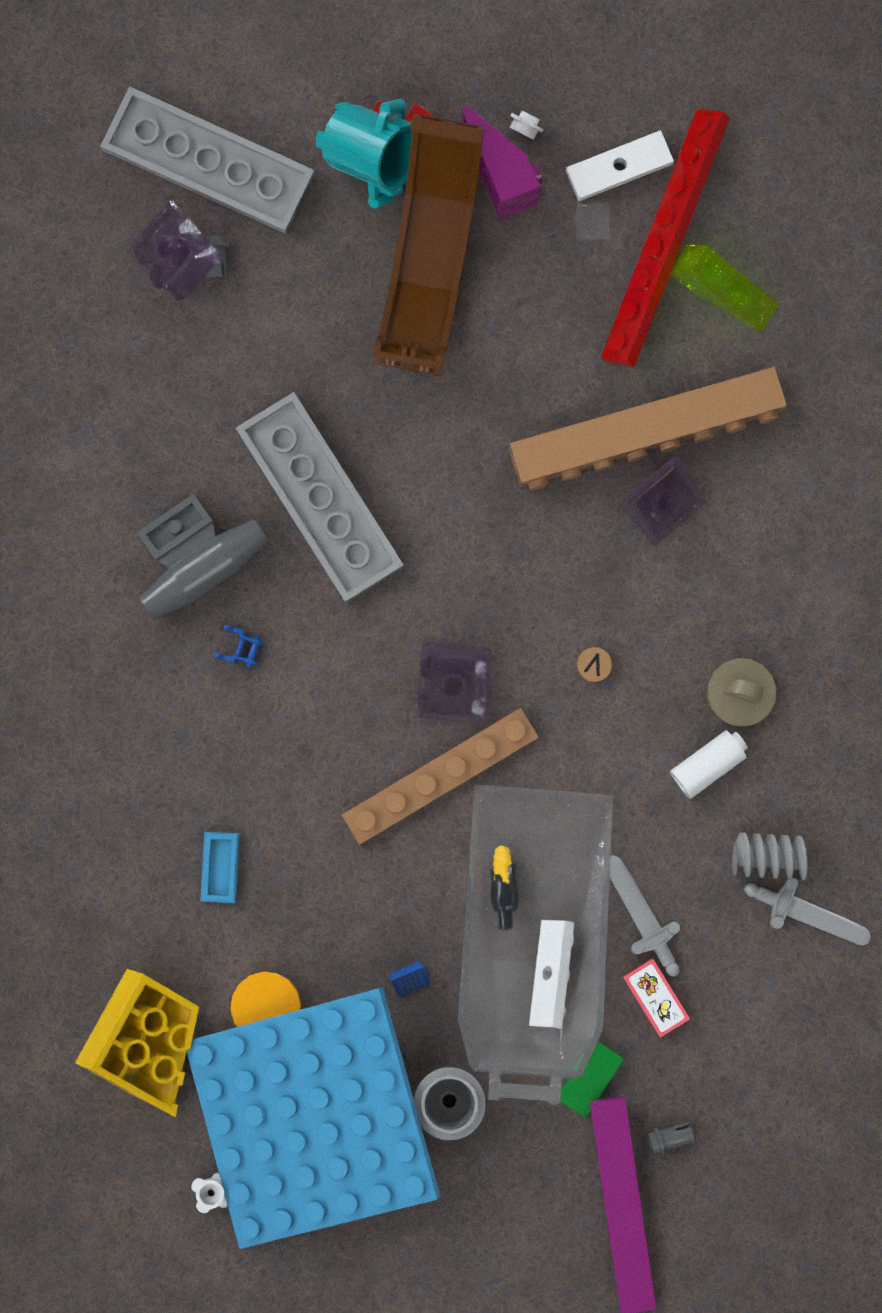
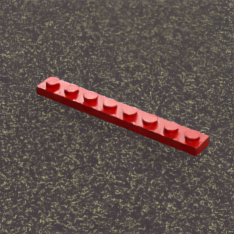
[601,109,730,367]

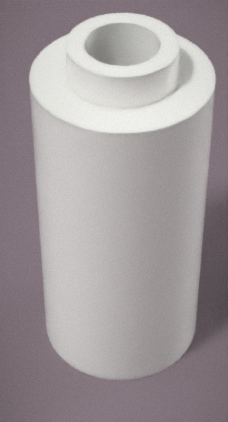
[670,730,748,799]

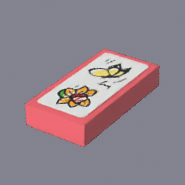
[623,959,690,1038]

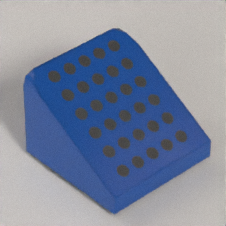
[389,961,430,998]

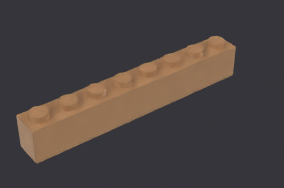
[509,367,787,491]

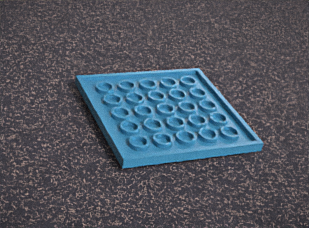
[186,987,441,1249]

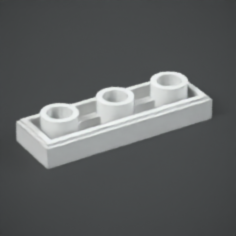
[566,130,674,202]
[529,920,574,1029]

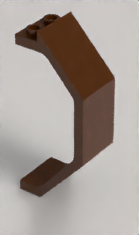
[372,114,485,376]

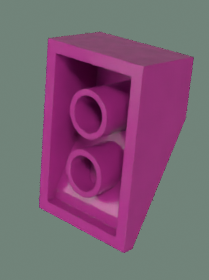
[461,106,543,220]

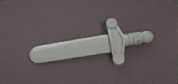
[604,855,680,977]
[744,878,870,945]

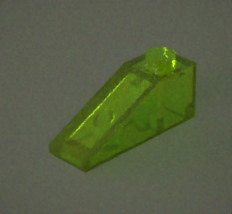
[670,245,778,333]

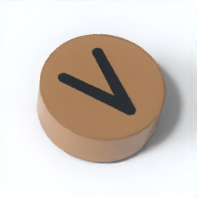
[577,647,612,683]

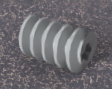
[732,832,808,880]

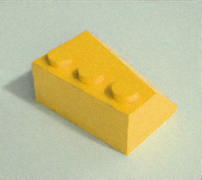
[75,969,199,1117]

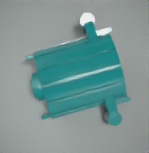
[316,98,412,209]

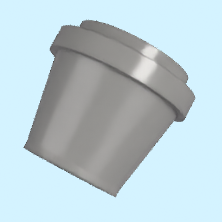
[414,1067,486,1140]

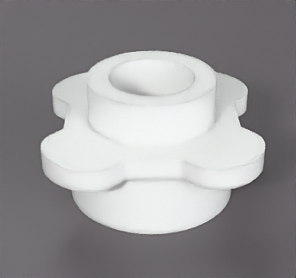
[510,111,544,140]
[191,1173,228,1213]

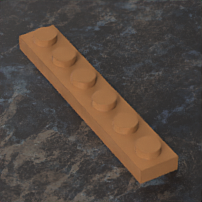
[342,708,539,845]

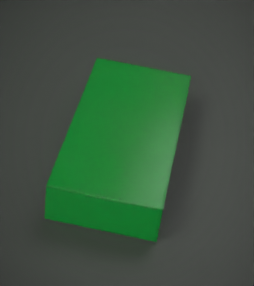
[555,1039,624,1118]

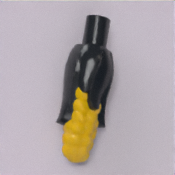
[489,845,519,930]

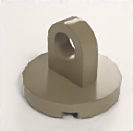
[706,658,776,727]

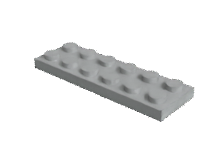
[100,86,315,234]
[236,392,404,603]

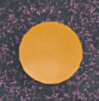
[231,971,301,1027]

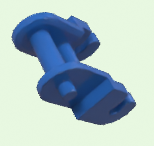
[214,625,265,668]

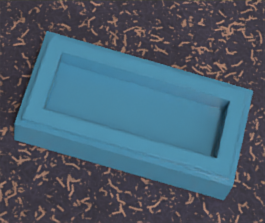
[200,832,240,903]

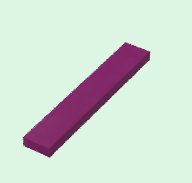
[589,1096,656,1313]

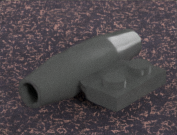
[137,494,269,620]

